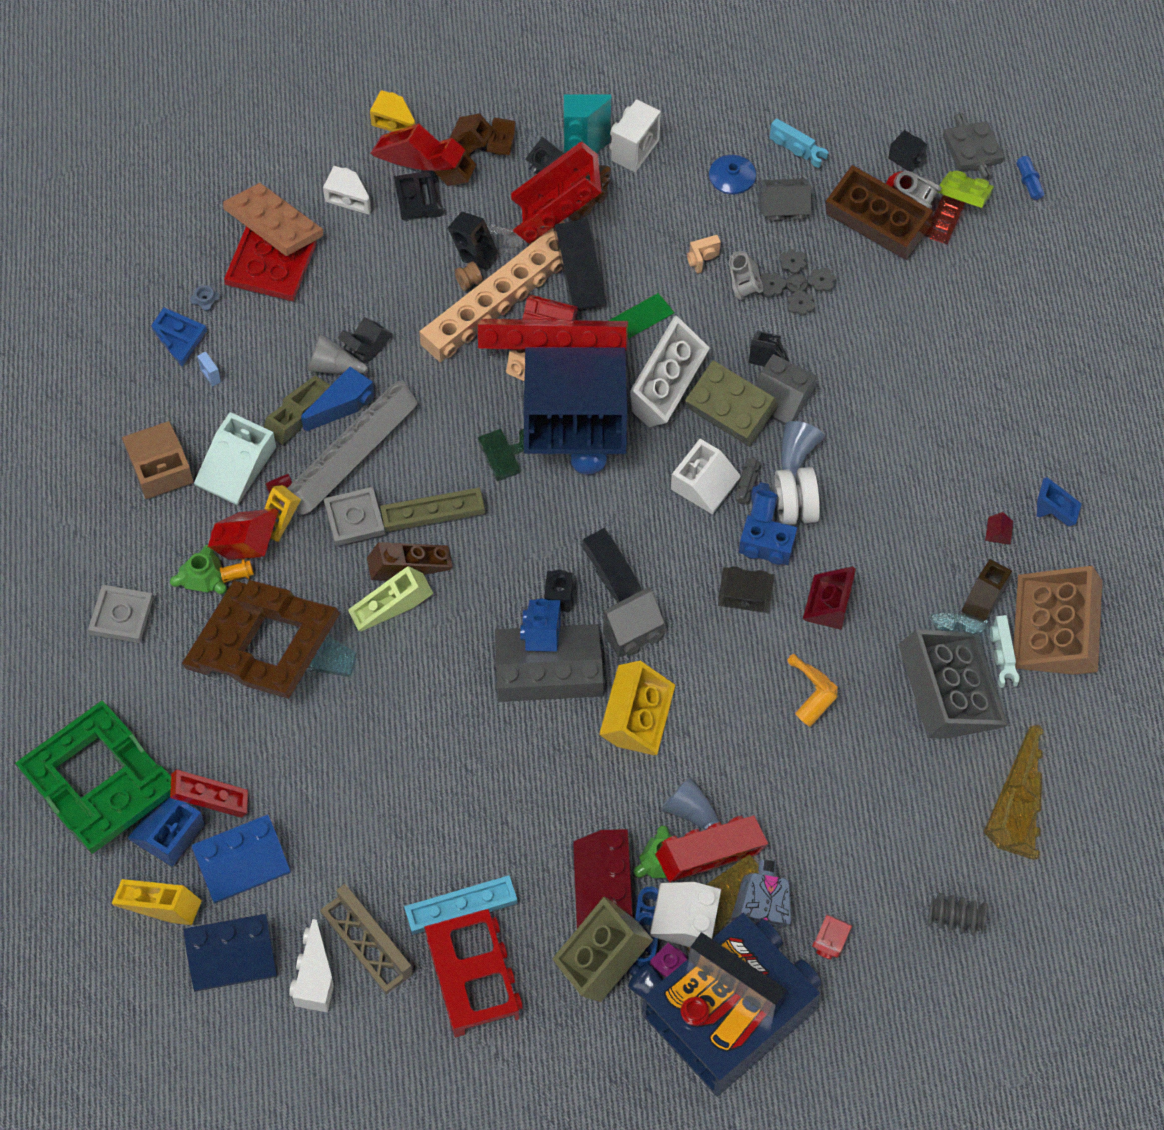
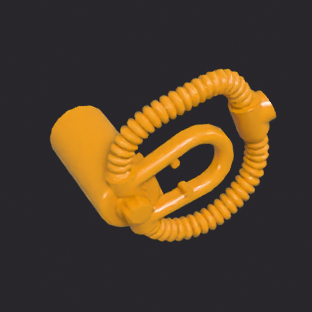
[787,654,838,727]

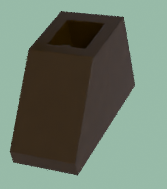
[961,559,1012,624]

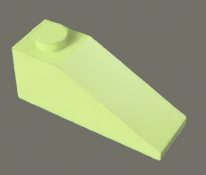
[348,566,433,632]

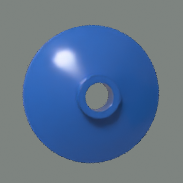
[709,155,756,195]

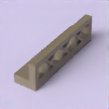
[320,884,413,995]

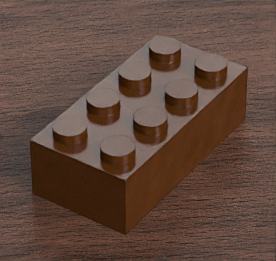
[825,165,933,260]

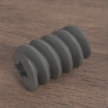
[927,892,988,935]

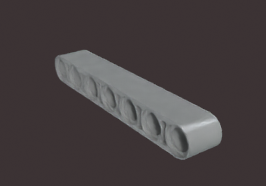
[287,381,418,515]

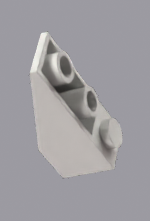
[289,919,334,1013]

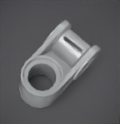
[894,171,942,209]
[729,251,763,300]

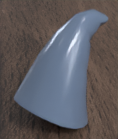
[781,421,825,478]
[661,777,719,830]

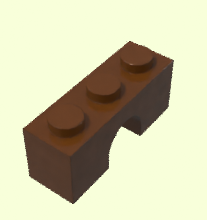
[434,113,493,186]

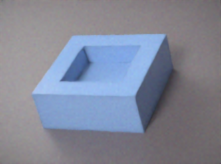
[197,352,221,387]

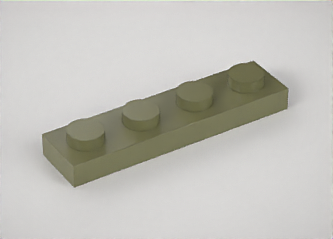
[380,487,485,532]

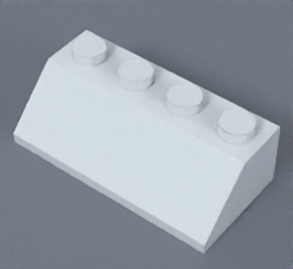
[630,316,710,427]

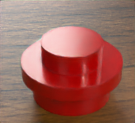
[681,997,709,1026]

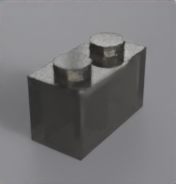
[718,566,775,613]

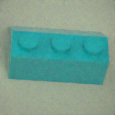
[564,94,612,154]

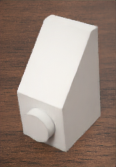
[323,166,371,215]

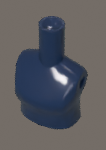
[628,962,663,998]

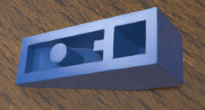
[301,366,374,431]

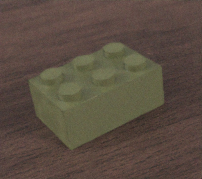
[685,360,778,447]

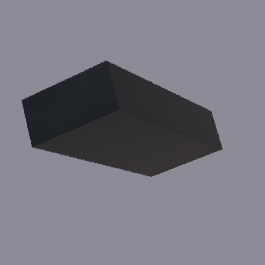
[553,218,607,312]
[688,932,787,1018]

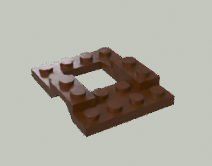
[182,580,340,699]

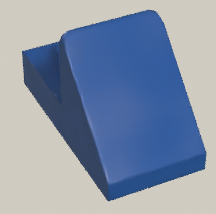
[1037,477,1082,527]

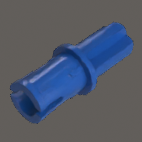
[1016,156,1044,200]

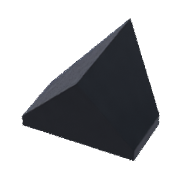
[749,330,791,367]

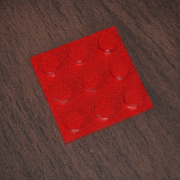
[224,226,317,301]

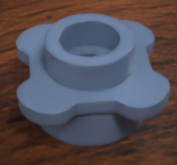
[190,285,220,311]

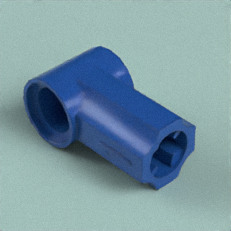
[750,482,778,522]

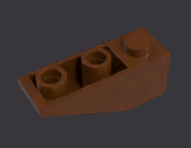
[367,542,453,581]

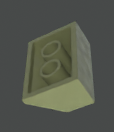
[552,897,653,1002]

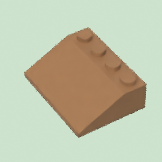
[1013,566,1102,675]

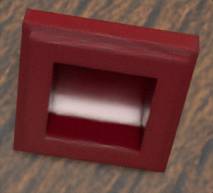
[985,512,1013,545]

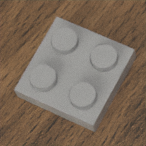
[323,487,385,546]
[88,585,153,643]

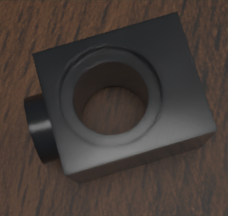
[544,570,573,612]

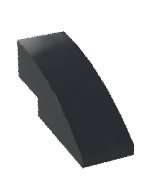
[583,527,642,603]

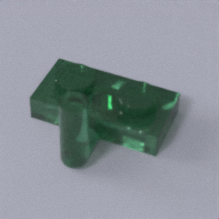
[478,429,524,482]

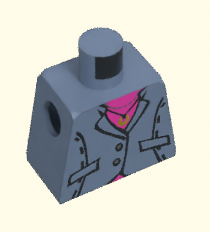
[732,860,791,927]

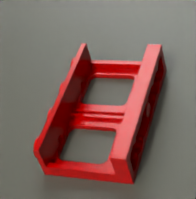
[511,141,602,244]
[424,909,523,1038]

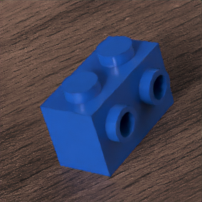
[739,515,797,565]
[520,598,561,651]

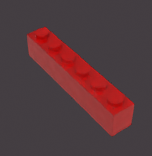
[478,319,628,351]

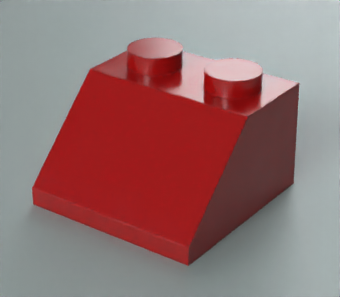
[207,508,278,560]

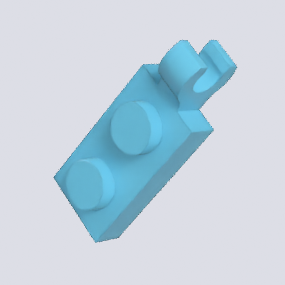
[770,118,829,168]

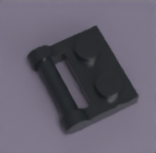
[394,171,444,220]

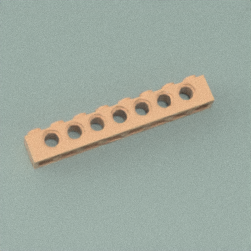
[419,221,565,363]

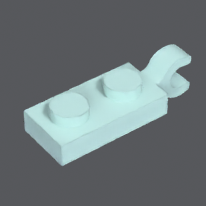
[990,615,1019,688]

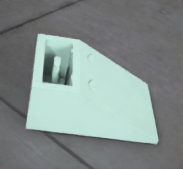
[194,412,276,505]

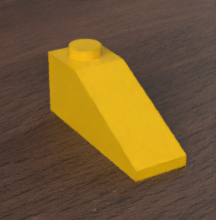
[111,879,202,925]

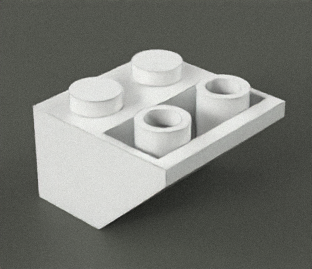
[671,439,741,515]

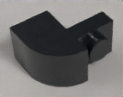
[338,317,393,363]

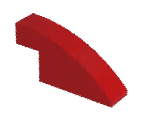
[370,123,465,171]

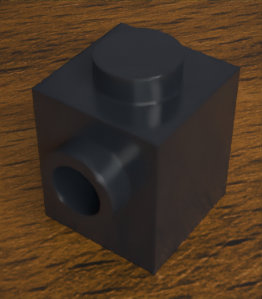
[888,130,927,172]

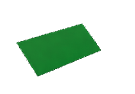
[608,293,675,339]

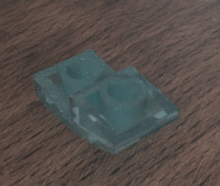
[929,612,989,635]

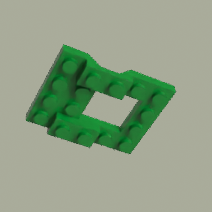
[15,700,171,855]

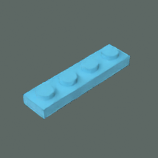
[404,875,518,935]

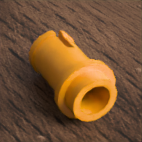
[220,559,254,583]

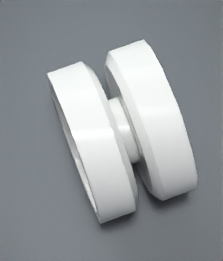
[774,467,819,525]

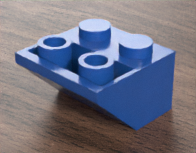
[128,797,205,867]

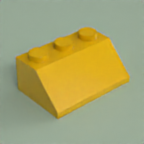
[599,660,675,755]

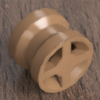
[454,261,483,291]

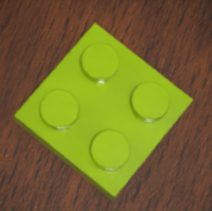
[937,170,994,208]

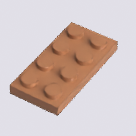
[223,183,323,256]

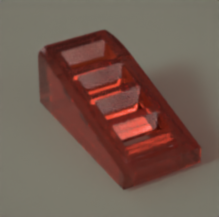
[925,195,966,245]

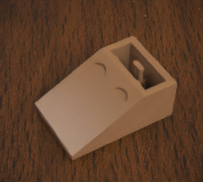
[122,421,193,499]

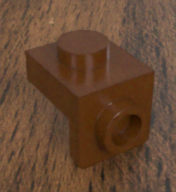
[487,117,516,155]

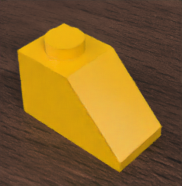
[370,90,415,132]

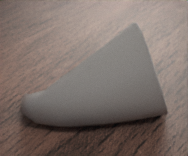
[308,334,368,375]

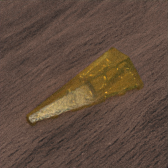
[983,724,1043,860]

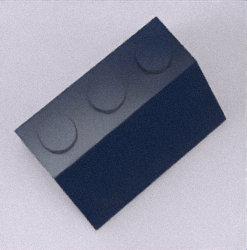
[183,914,277,992]

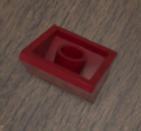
[803,566,856,630]

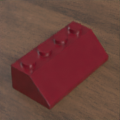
[573,829,632,928]

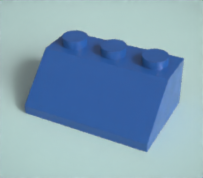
[191,814,291,904]

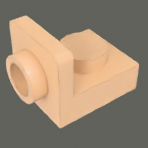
[687,235,721,274]
[506,349,525,381]

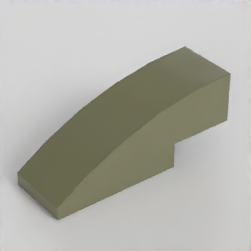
[264,375,331,445]

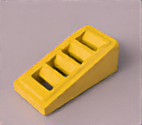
[264,485,301,542]

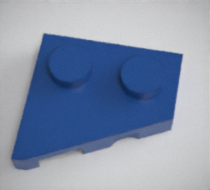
[151,307,207,366]

